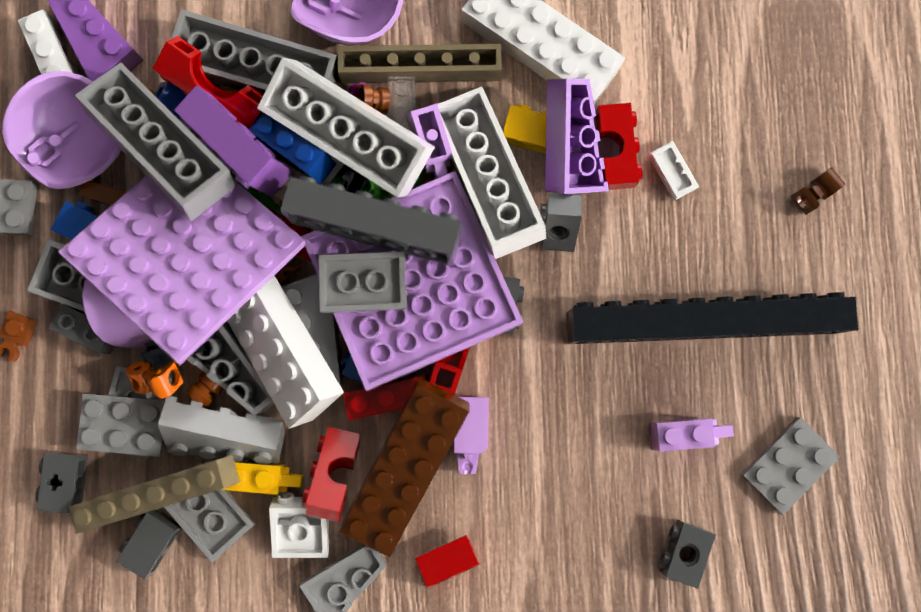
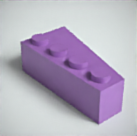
[48,0,143,82]
[545,79,609,194]
[175,85,295,197]

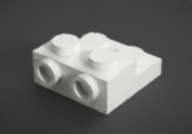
[269,492,330,558]

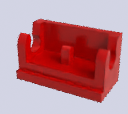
[415,535,480,588]

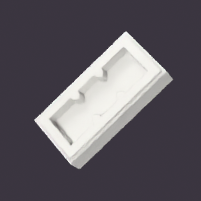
[648,141,699,201]

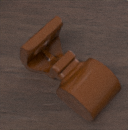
[790,167,845,215]

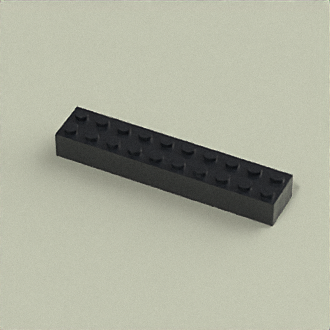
[566,292,858,344]

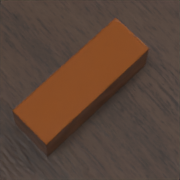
[78,181,127,206]

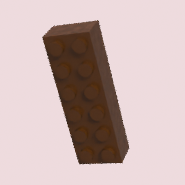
[339,377,470,557]

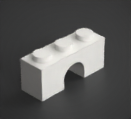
[18,9,79,75]

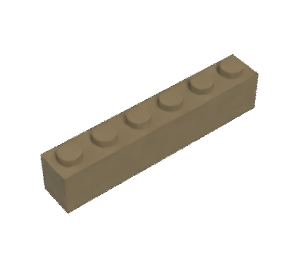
[338,44,502,83]
[69,455,240,534]

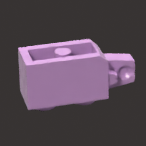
[405,104,452,180]
[451,397,489,474]
[650,418,734,452]

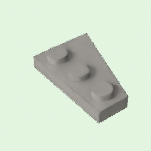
[299,545,387,612]

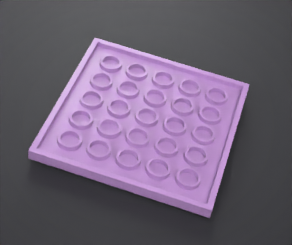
[301,171,524,392]
[59,176,306,365]

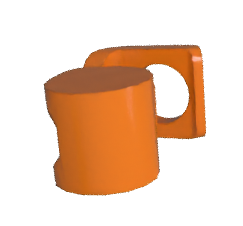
[125,360,183,398]

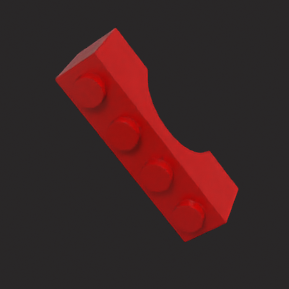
[152,36,263,129]

